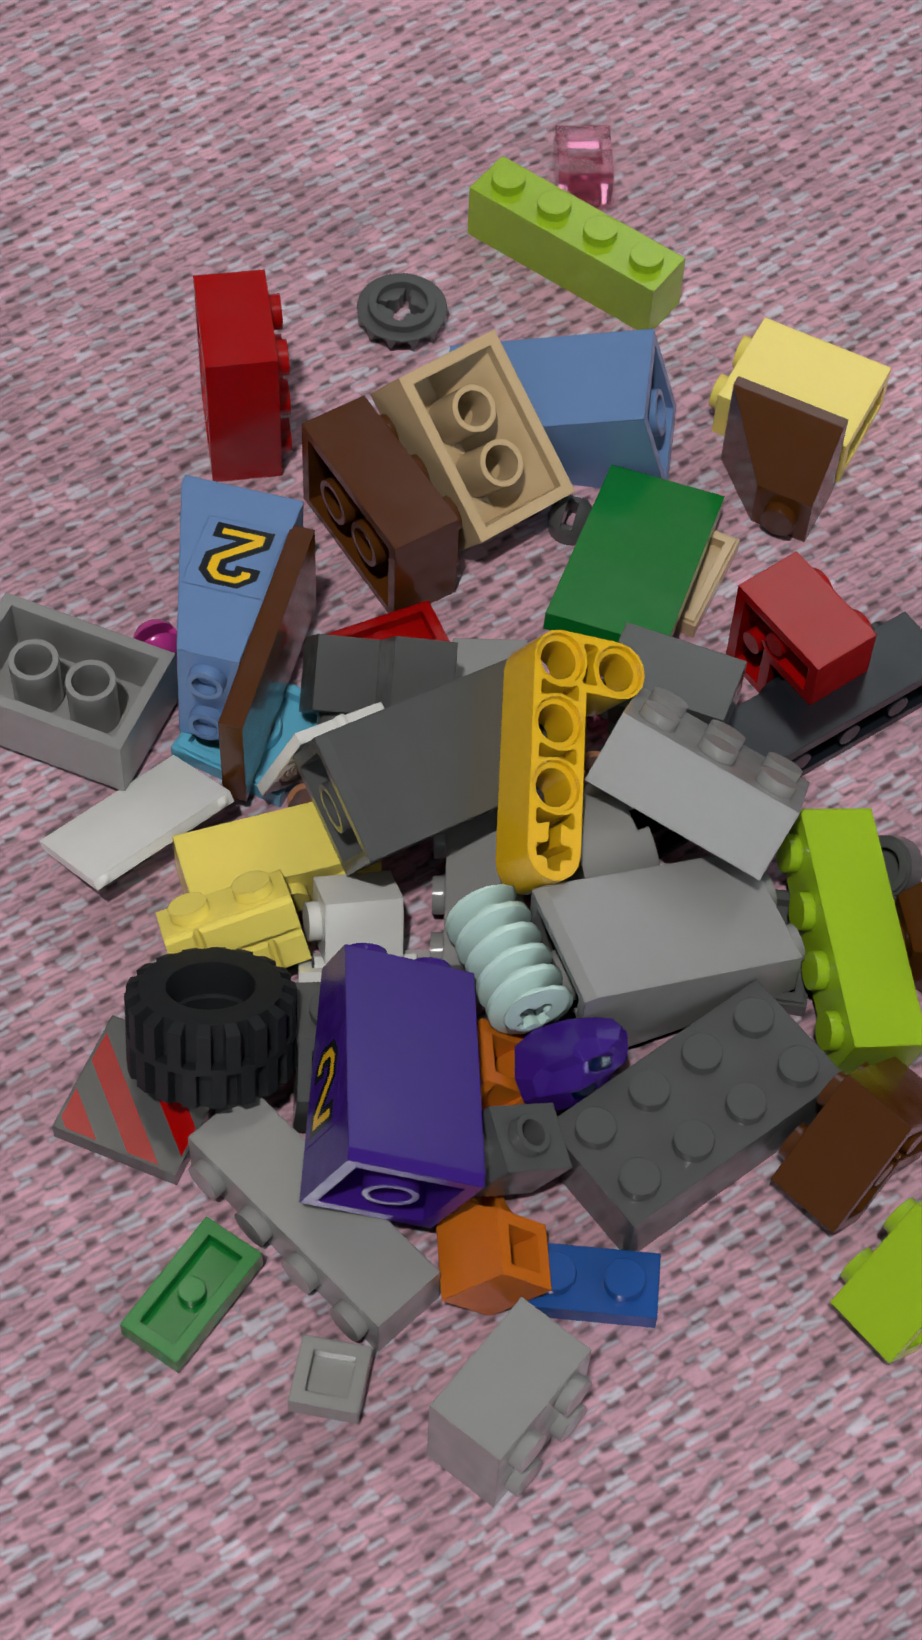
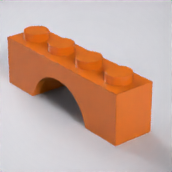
[436,1018,552,1316]

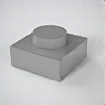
[288,1334,373,1424]

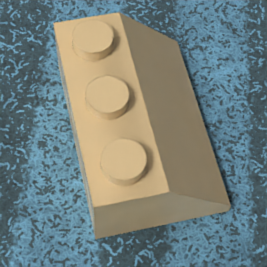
[370,330,575,552]

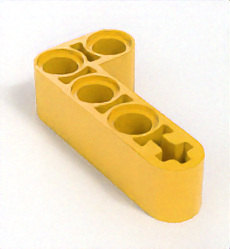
[495,630,645,895]

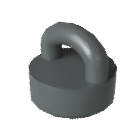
[878,835,922,899]

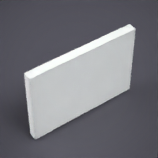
[40,755,234,891]

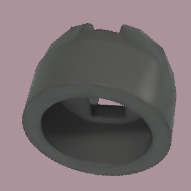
[547,494,592,546]

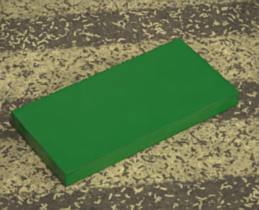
[543,464,725,642]

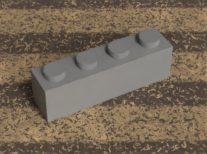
[188,1096,441,1352]

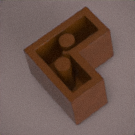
[771,1056,922,1233]

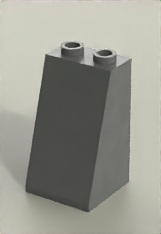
[292,658,547,876]

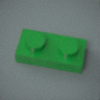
[120,1216,263,1373]

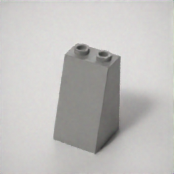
[530,855,805,1047]

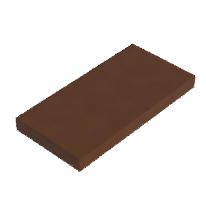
[218,525,316,801]

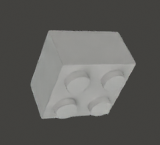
[426,1297,592,1508]

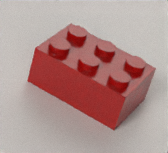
[193,269,292,482]

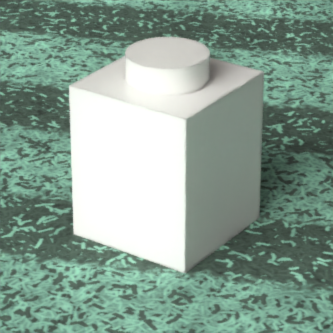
[303,870,404,965]

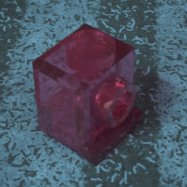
[552,125,614,208]

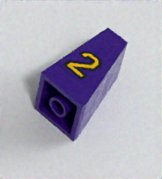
[299,943,485,1228]

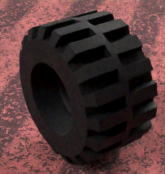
[124,947,297,1109]

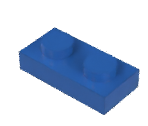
[528,1243,661,1328]

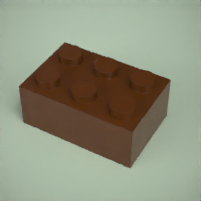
[301,396,462,613]

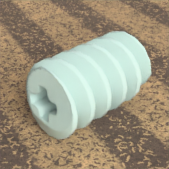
[445,884,573,1035]

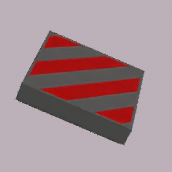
[52,1015,216,1185]

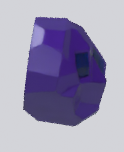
[515,1017,628,1111]

